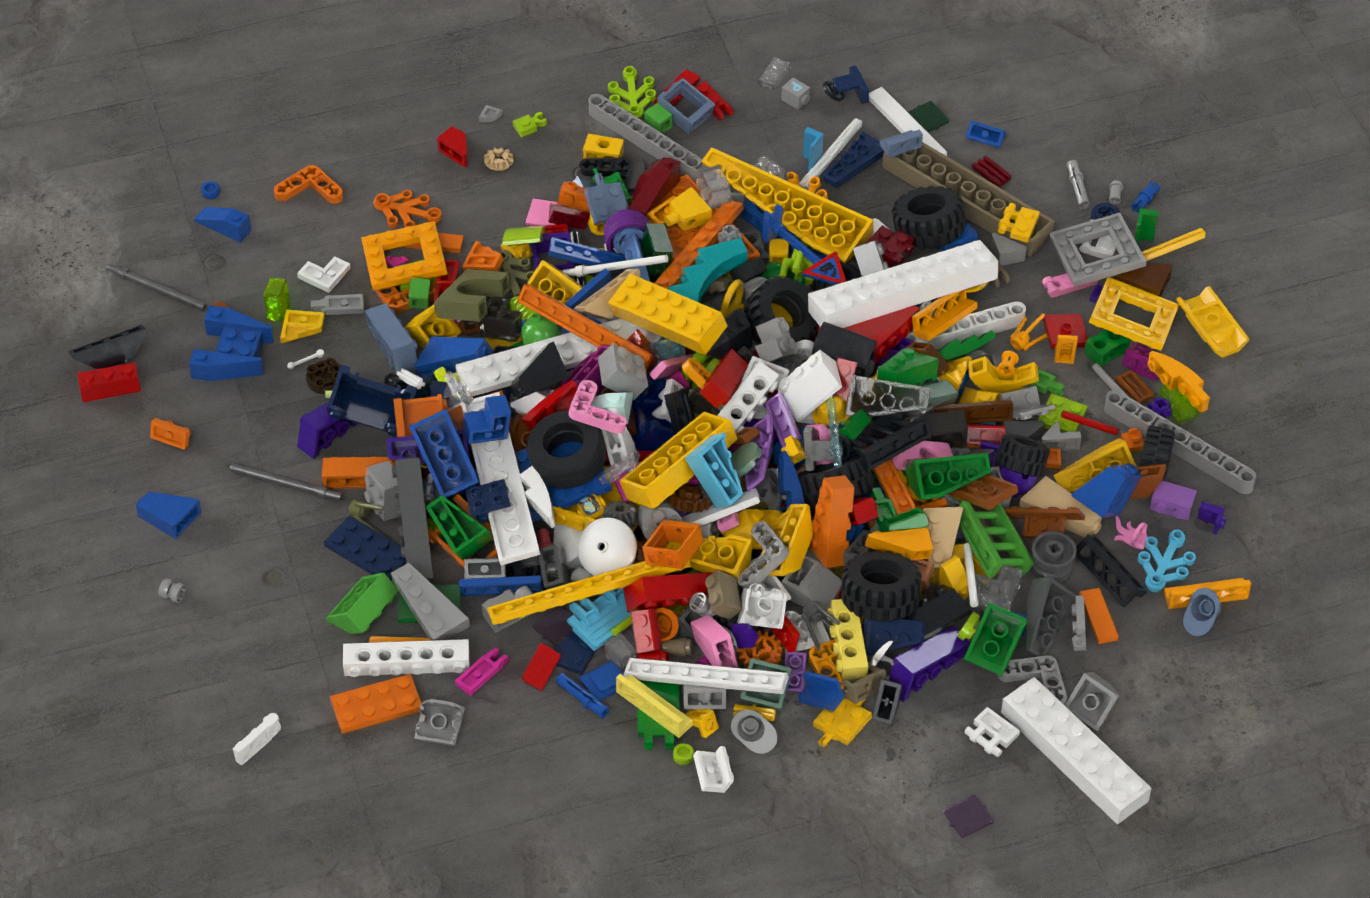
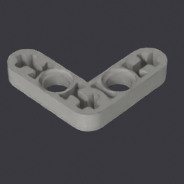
[738,521,789,588]
[997,655,1067,706]

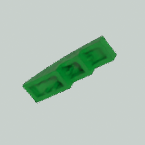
[938,330,996,361]

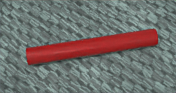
[1061,410,1119,436]

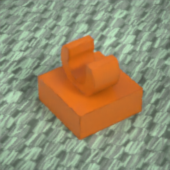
[1121,428,1144,453]

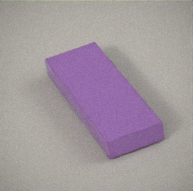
[765,392,802,448]

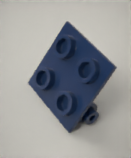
[465,479,511,524]

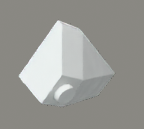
[553,523,583,570]

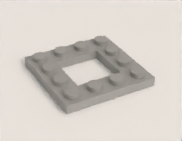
[1049,213,1146,287]

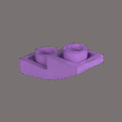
[785,652,807,693]

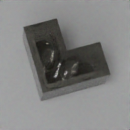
[479,297,522,342]

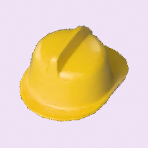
[812,395,858,427]

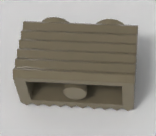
[705,570,742,620]

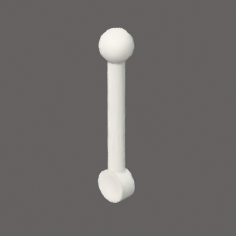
[287,349,324,370]

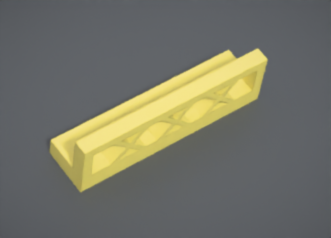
[616,674,693,738]

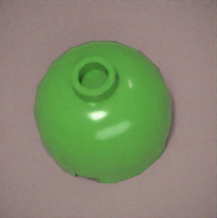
[521,313,561,345]

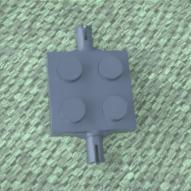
[584,173,629,225]

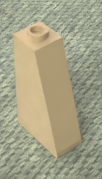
[1019,476,1102,538]

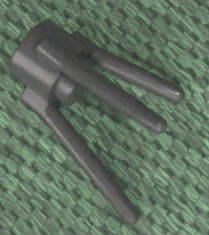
[801,601,840,651]

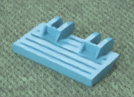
[567,585,632,651]

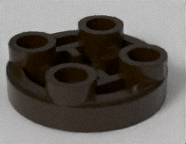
[306,358,341,394]

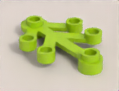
[608,66,657,119]

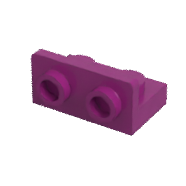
[1122,342,1158,381]

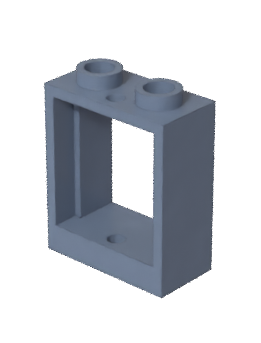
[657,78,715,135]

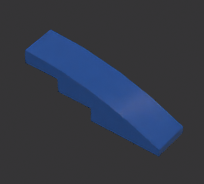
[778,451,805,511]

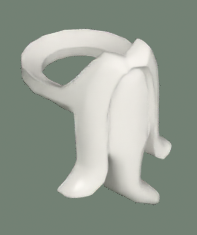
[868,641,894,680]

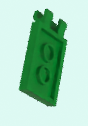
[637,681,680,750]

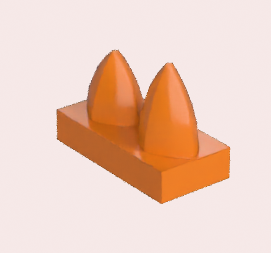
[150,418,191,450]

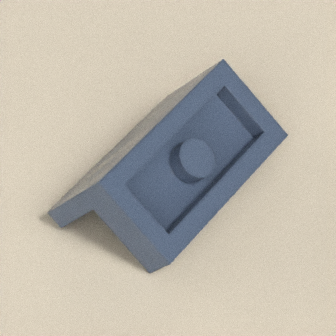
[880,129,923,158]

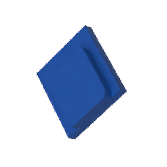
[579,661,624,701]

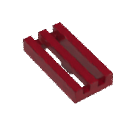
[972,155,1011,188]

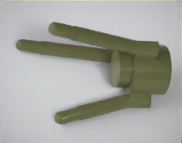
[349,499,386,537]

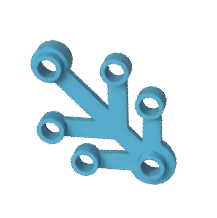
[1137,529,1196,592]

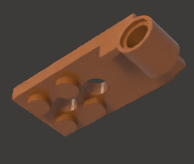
[948,474,1018,510]

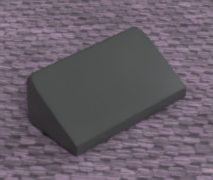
[464,557,506,579]

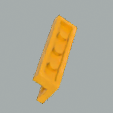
[912,289,978,341]
[1164,578,1251,609]

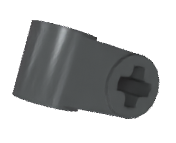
[754,469,782,510]

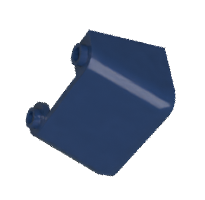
[327,364,417,437]

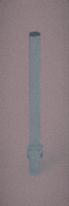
[826,394,843,467]

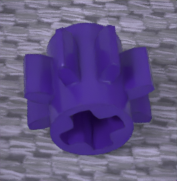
[1148,398,1172,419]

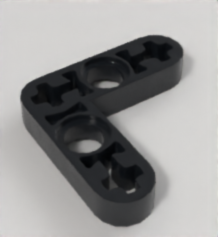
[579,158,633,193]

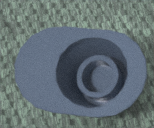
[1183,588,1221,636]

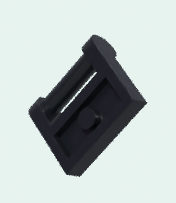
[664,387,695,434]

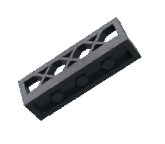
[1076,534,1147,607]

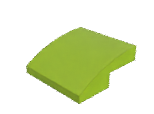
[502,225,545,246]

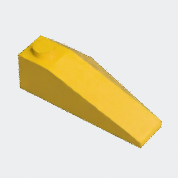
[666,535,753,586]

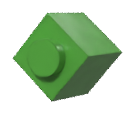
[644,103,673,134]
[409,278,430,309]

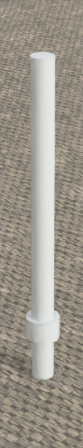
[562,255,668,277]

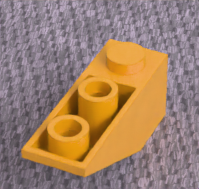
[865,527,933,561]

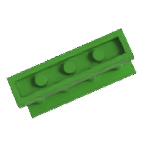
[958,501,1035,577]

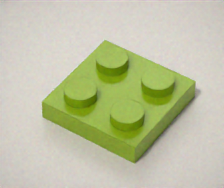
[1038,393,1088,433]

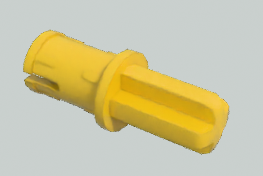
[733,703,776,721]

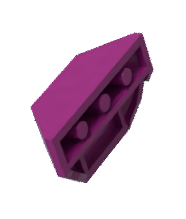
[558,345,610,401]

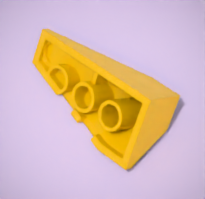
[1053,438,1137,492]

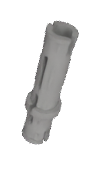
[1066,160,1090,209]

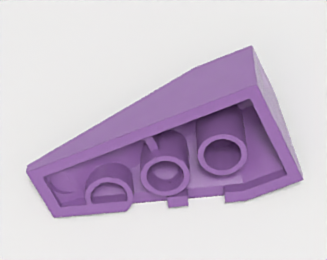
[741,414,773,491]

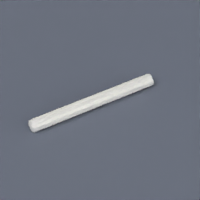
[799,118,862,190]

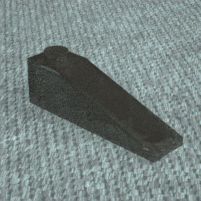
[846,375,931,417]

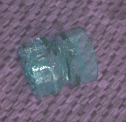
[649,339,685,366]

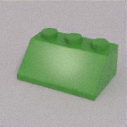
[326,573,398,634]

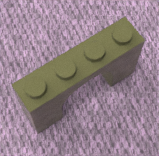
[434,269,511,322]

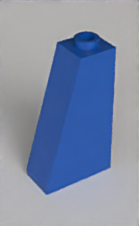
[414,336,494,374]

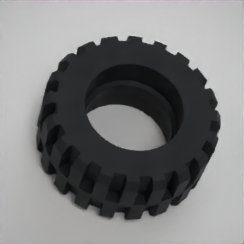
[892,186,966,250]
[744,277,818,345]
[797,455,875,511]
[841,550,921,622]

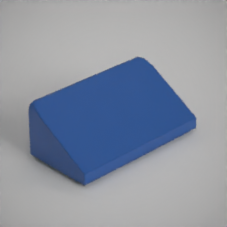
[965,120,1007,148]

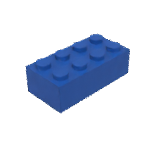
[409,409,481,500]

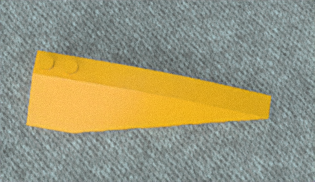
[702,147,874,263]

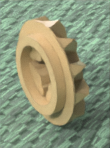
[484,147,514,171]

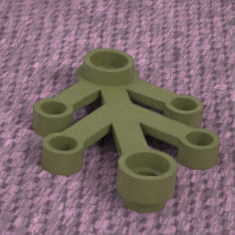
[493,251,534,299]

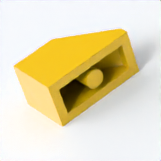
[938,555,969,600]

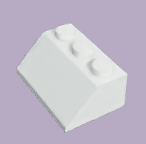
[777,350,842,422]

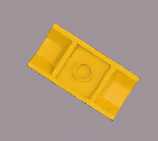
[1176,286,1249,358]

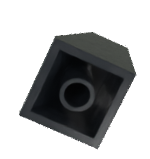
[511,341,569,399]

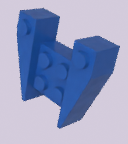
[189,305,274,381]

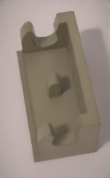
[841,665,886,704]

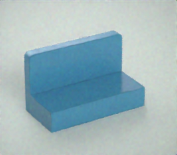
[803,127,824,171]

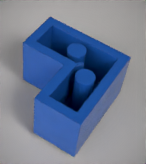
[463,395,511,444]

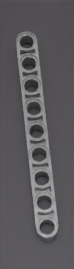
[588,94,715,189]
[1104,390,1256,494]

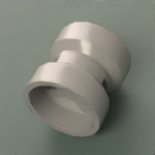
[158,578,187,604]
[689,592,715,617]

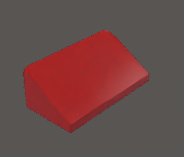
[522,643,561,691]

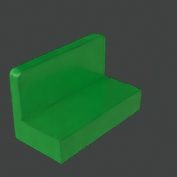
[1135,208,1158,245]

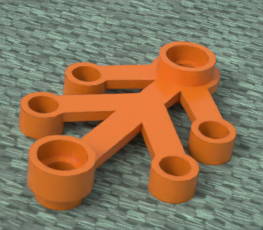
[373,190,442,228]

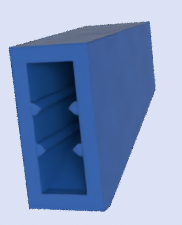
[136,492,201,539]

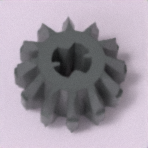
[603,500,638,528]

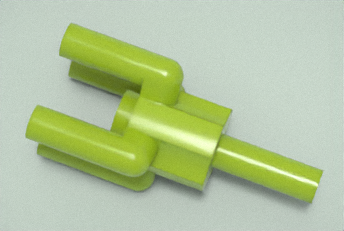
[778,241,814,285]

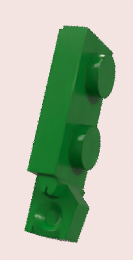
[870,487,904,532]

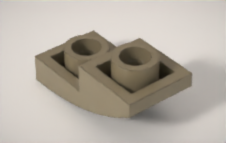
[705,276,732,294]

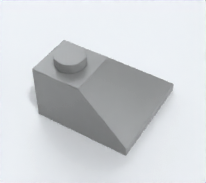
[1065,672,1119,731]

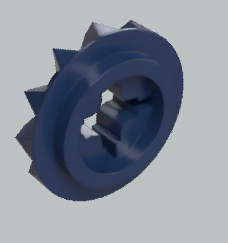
[1091,203,1121,220]

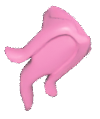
[1114,516,1148,550]

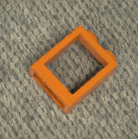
[642,519,704,569]

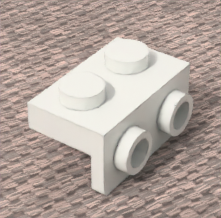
[693,746,734,793]

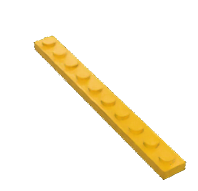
[487,560,691,625]

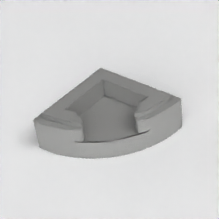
[479,105,503,123]

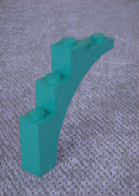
[668,238,748,303]

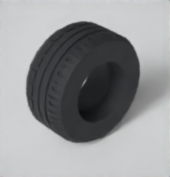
[526,411,606,489]

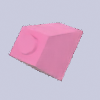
[690,614,738,668]

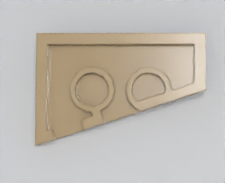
[922,507,963,569]

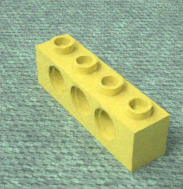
[827,599,868,680]

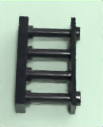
[837,407,932,471]

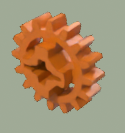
[737,630,782,669]

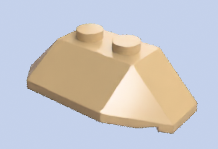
[574,269,640,320]

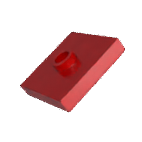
[1043,314,1088,348]

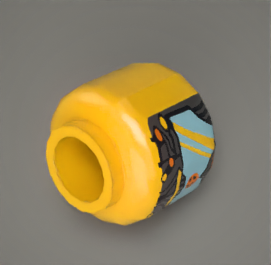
[576,494,606,520]

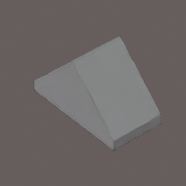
[991,232,1027,266]

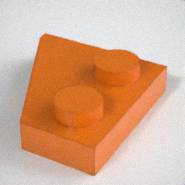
[462,241,504,271]

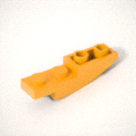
[1147,351,1210,413]

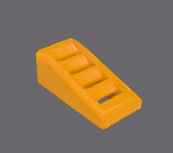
[1054,335,1078,364]

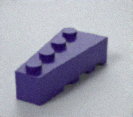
[297,402,358,459]
[888,627,970,702]

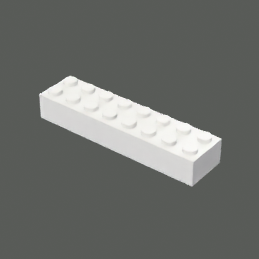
[1001,677,1151,825]

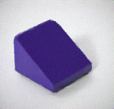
[730,623,759,648]

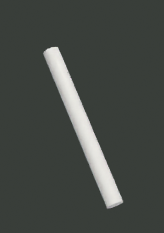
[963,543,978,607]

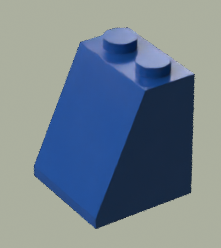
[1071,463,1142,518]

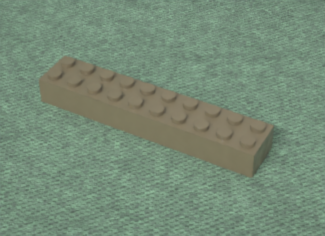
[882,142,1055,257]

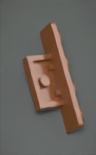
[1004,506,1085,539]

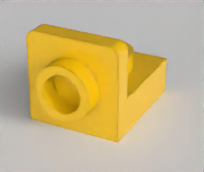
[500,243,533,259]
[781,435,807,465]
[685,709,719,738]

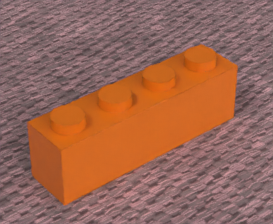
[322,456,396,489]

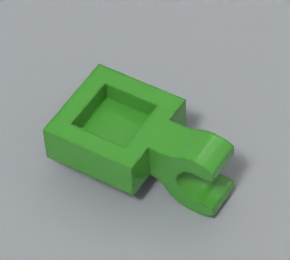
[1029,369,1064,397]

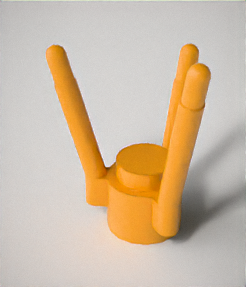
[1010,313,1047,351]

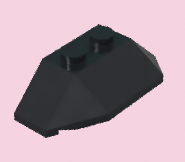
[702,308,752,360]
[68,325,147,369]

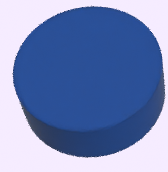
[201,181,220,199]

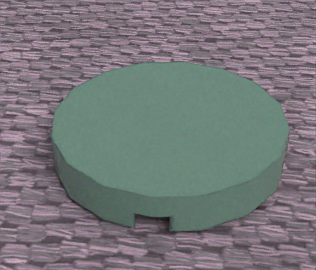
[730,442,762,477]

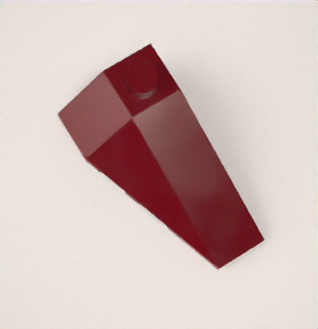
[629,157,680,216]

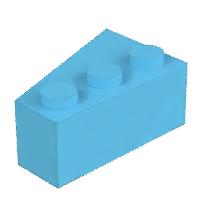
[685,432,743,508]

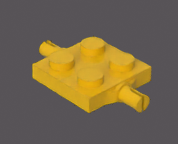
[813,698,872,748]

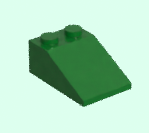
[964,602,1028,676]

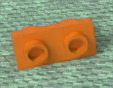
[557,181,590,212]

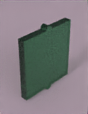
[908,101,949,133]

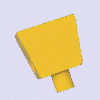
[664,187,712,231]

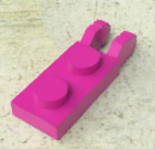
[455,647,510,696]

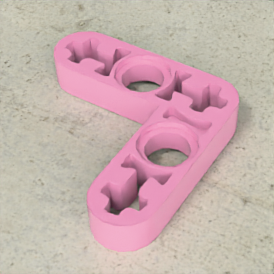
[568,380,627,433]

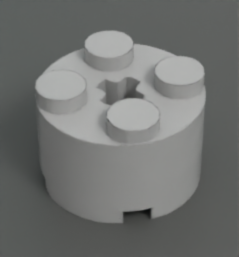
[637,498,682,545]

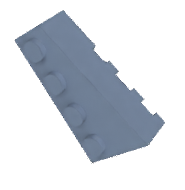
[365,303,418,377]

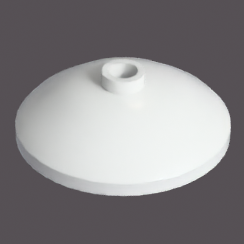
[578,518,637,576]

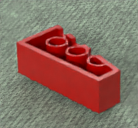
[623,572,713,613]

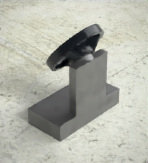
[803,426,852,471]

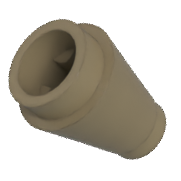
[662,637,693,657]

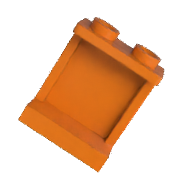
[394,394,447,437]

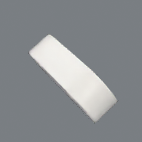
[796,340,815,361]

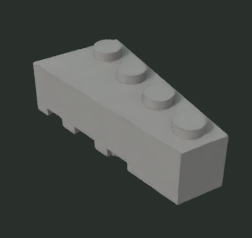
[391,563,470,641]

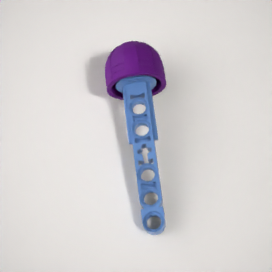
[604,209,650,282]

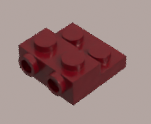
[865,225,915,268]

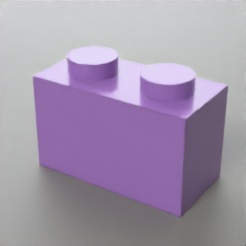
[1150,481,1197,520]

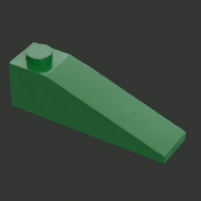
[905,453,991,500]

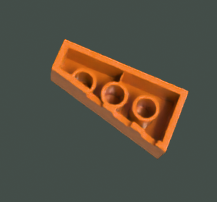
[809,475,855,568]

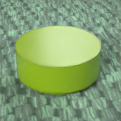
[673,743,694,765]

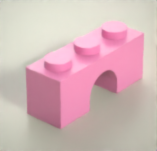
[892,441,953,470]

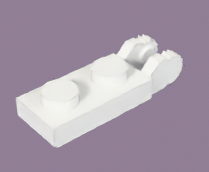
[233,713,281,765]

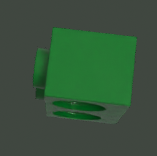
[1084,329,1130,367]

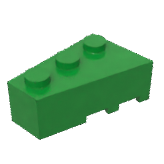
[876,348,939,395]
[426,495,494,560]

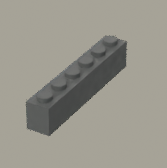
[392,457,433,581]

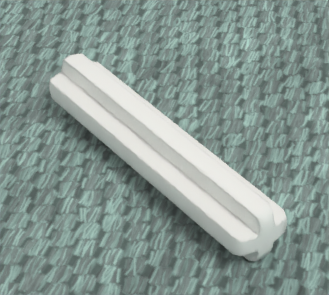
[396,368,425,389]

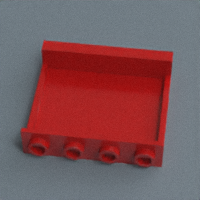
[818,305,921,363]

